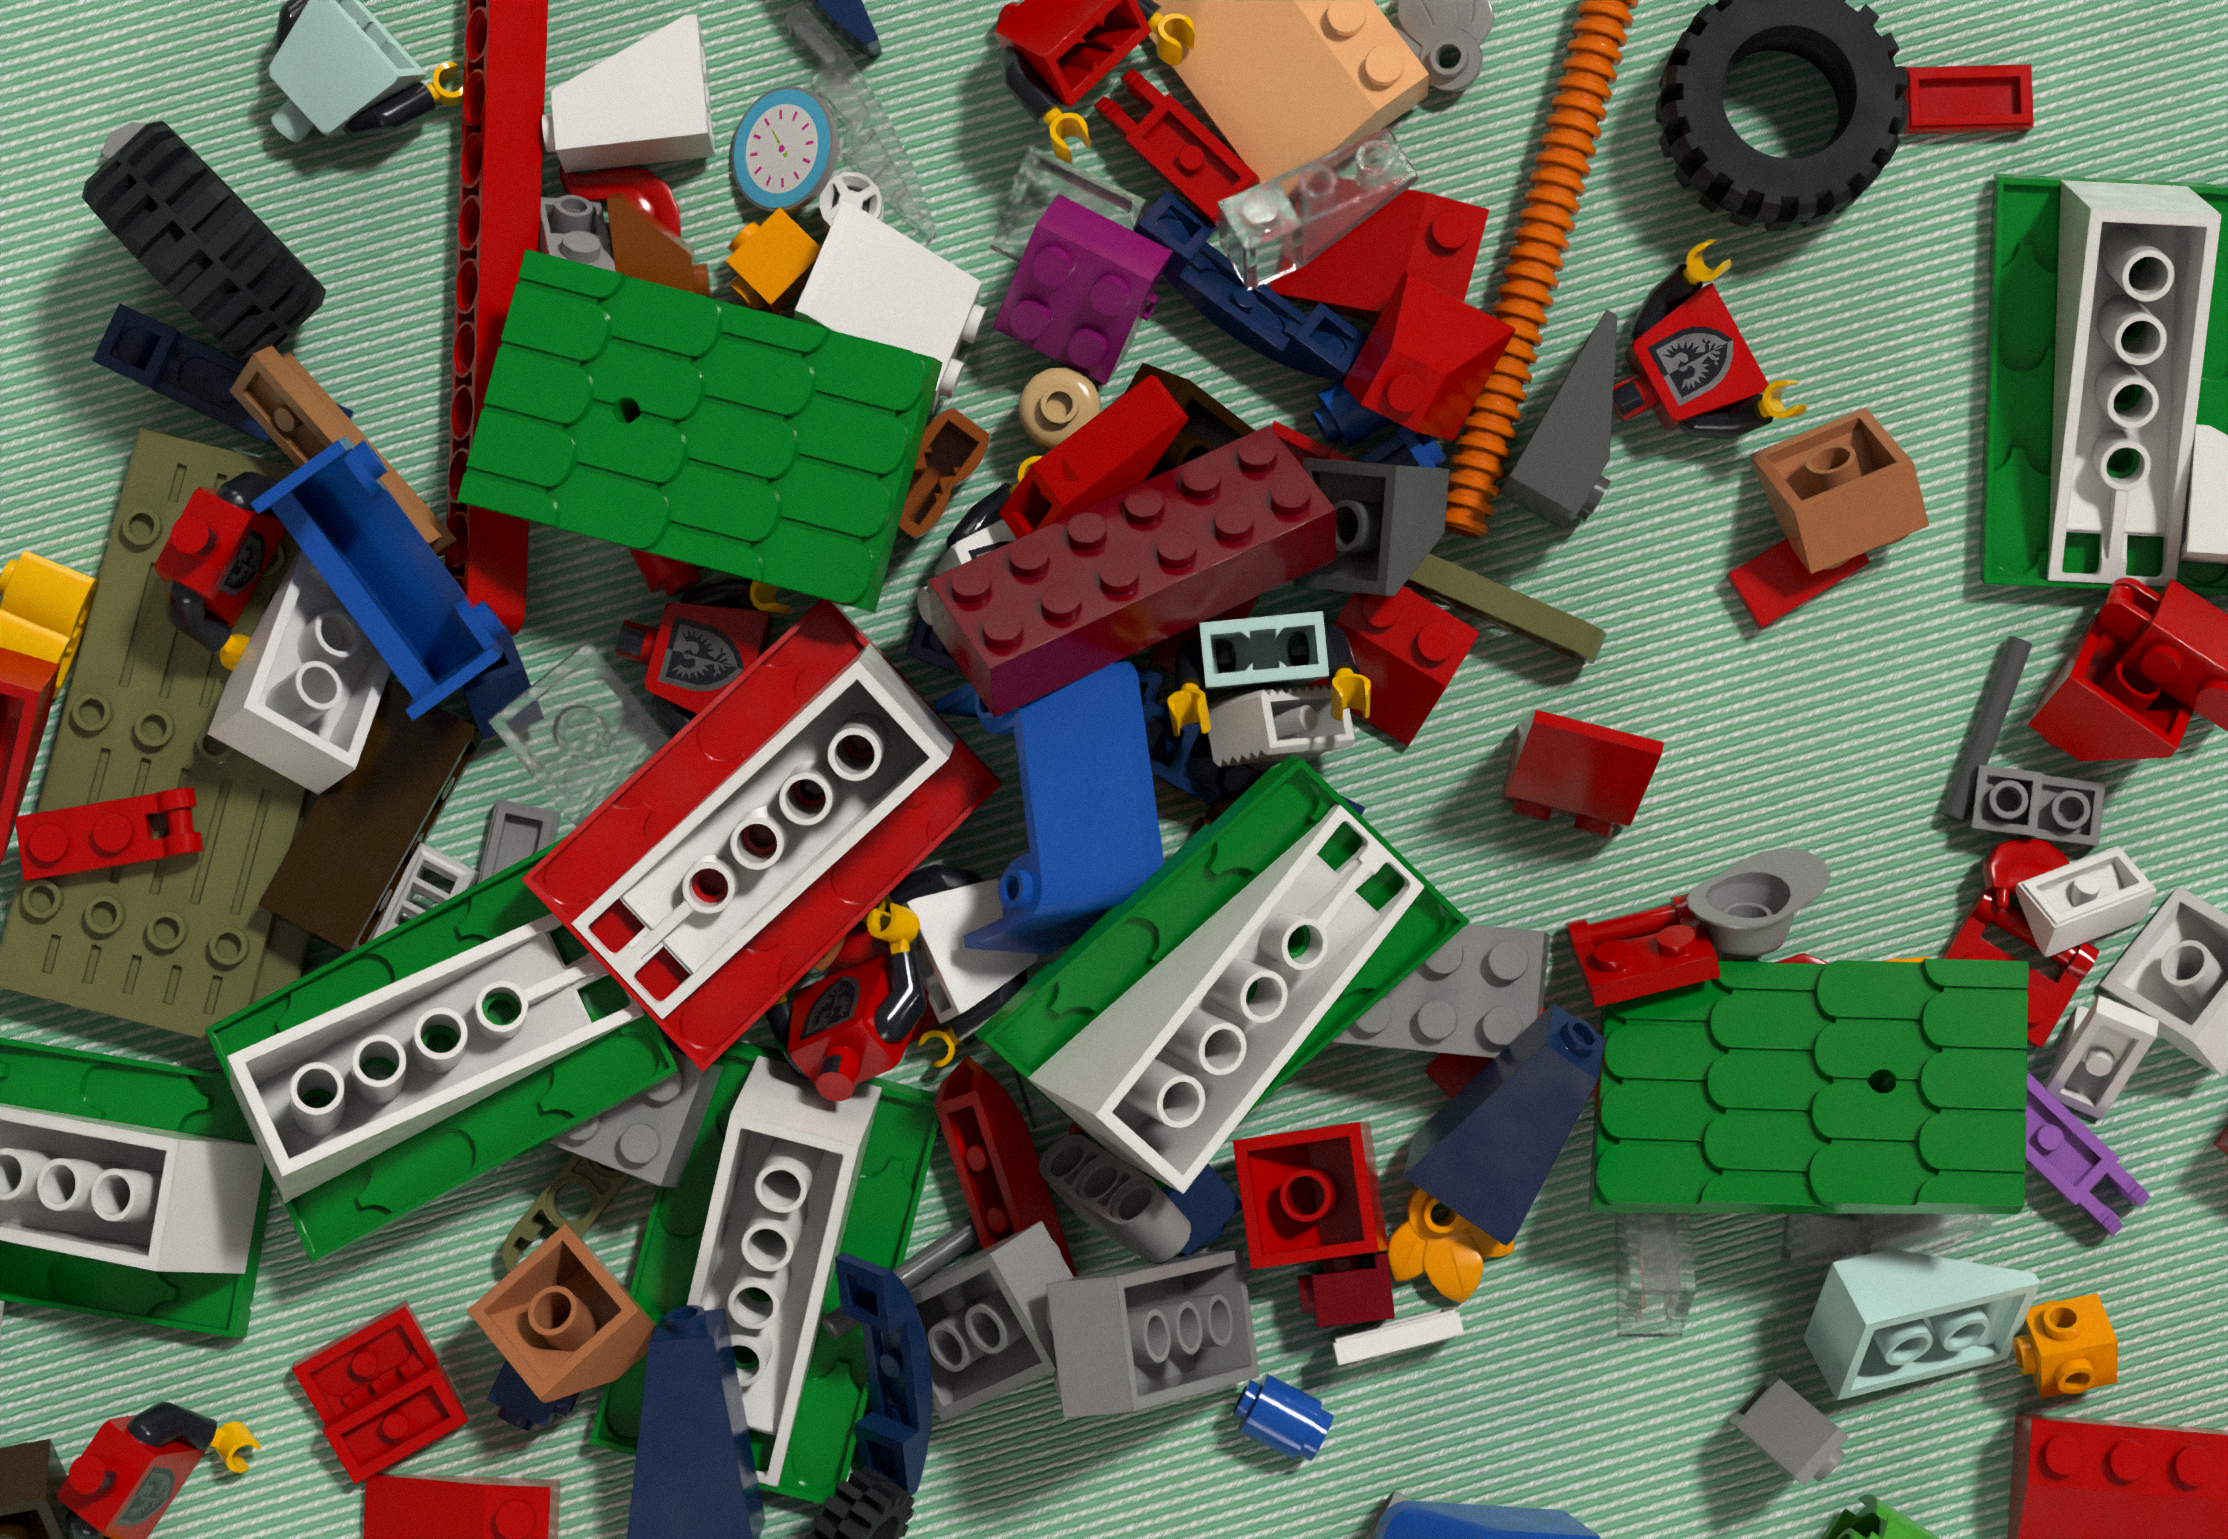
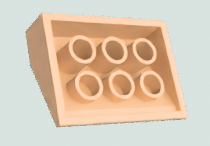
[1147,0,1429,206]

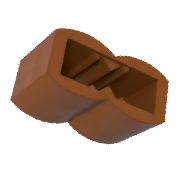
[897,407,989,542]

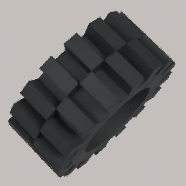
[805,1466,914,1539]

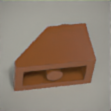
[606,192,712,299]

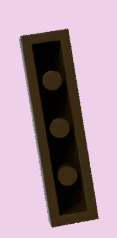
[259,680,483,954]

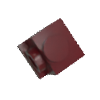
[1297,1251,1395,1327]

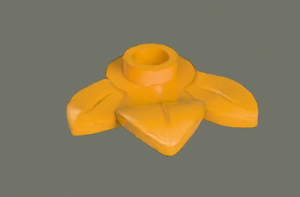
[1387,1186,1514,1303]

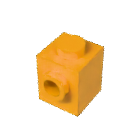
[726,207,821,315]

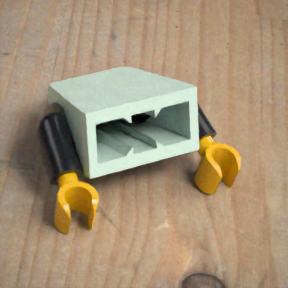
[269,0,463,143]
[1167,611,1371,737]

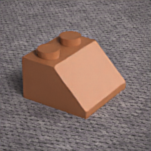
[1750,407,1929,574]
[467,1223,657,1403]

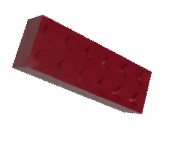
[927,425,1336,718]

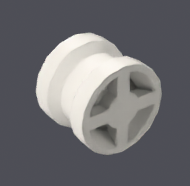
[819,171,884,232]

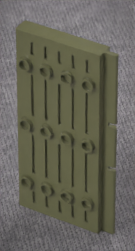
[0,428,426,1040]

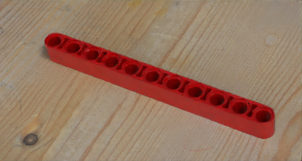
[445,0,548,637]

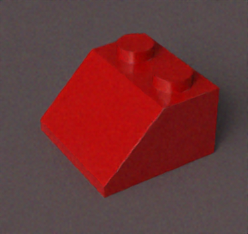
[1305,586,1480,747]
[1232,1122,1388,1270]

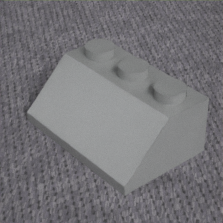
[908,1221,1074,1421]

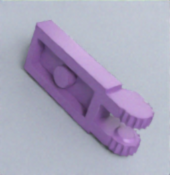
[2025,1072,2150,1237]

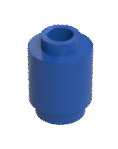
[1311,376,1394,449]
[1233,1373,1334,1461]

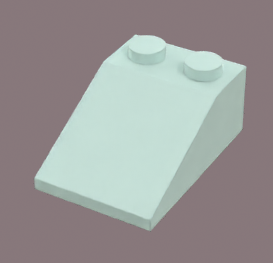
[1803,1249,2041,1401]

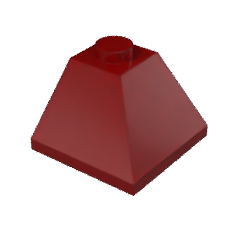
[1343,272,1516,441]
[2028,611,2194,761]

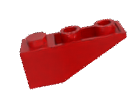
[999,375,1189,539]

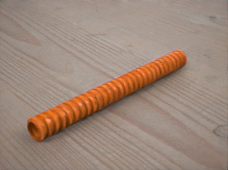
[1445,0,1639,538]

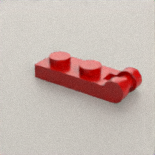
[14,787,204,882]

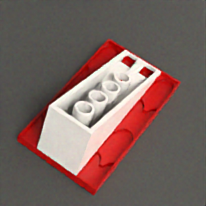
[521,599,1002,1072]

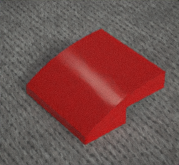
[292,1300,469,1484]

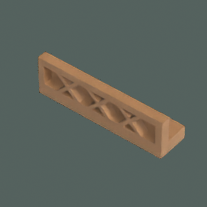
[229,345,457,557]

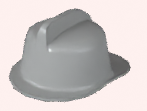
[1686,848,1830,961]

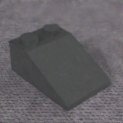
[1499,309,1618,531]

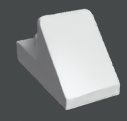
[2044,995,2159,1120]

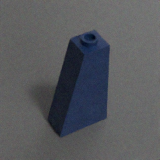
[1403,1003,1606,1246]
[627,1305,766,1539]

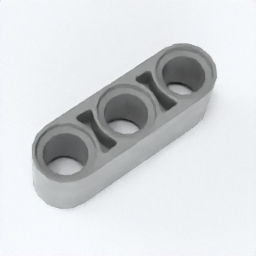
[1039,1134,1191,1263]

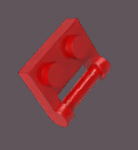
[1941,886,2099,1048]
[1565,893,1721,1007]

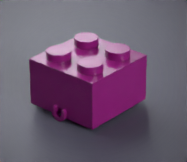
[992,194,1173,385]

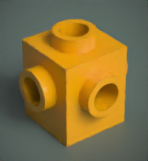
[2013,1293,2118,1399]

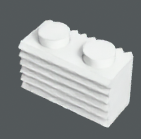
[1207,684,1355,767]

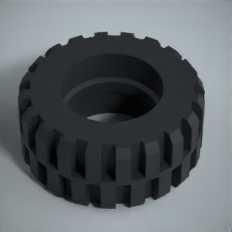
[1656,0,1909,231]
[82,120,326,365]

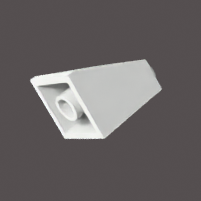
[794,200,987,415]

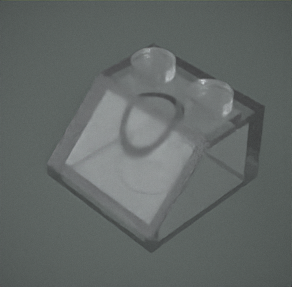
[488,640,671,826]

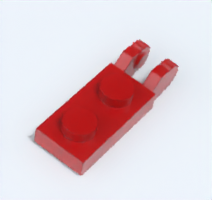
[1094,68,1261,227]

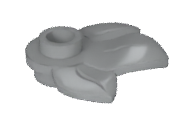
[1393,0,1494,93]

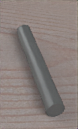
[1941,636,2032,823]
[821,1216,979,1340]

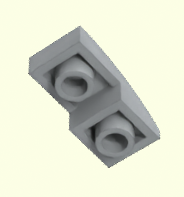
[1971,765,2106,848]

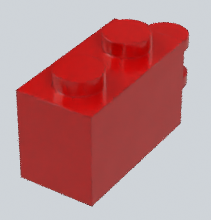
[2099,578,2228,731]

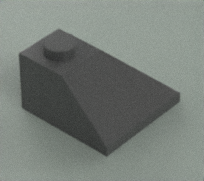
[1293,457,1450,596]

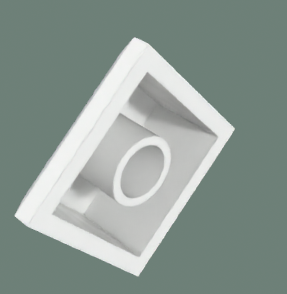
[2100,886,2228,1076]

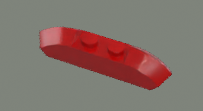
[934,1055,1077,1277]

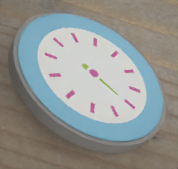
[732,86,839,213]

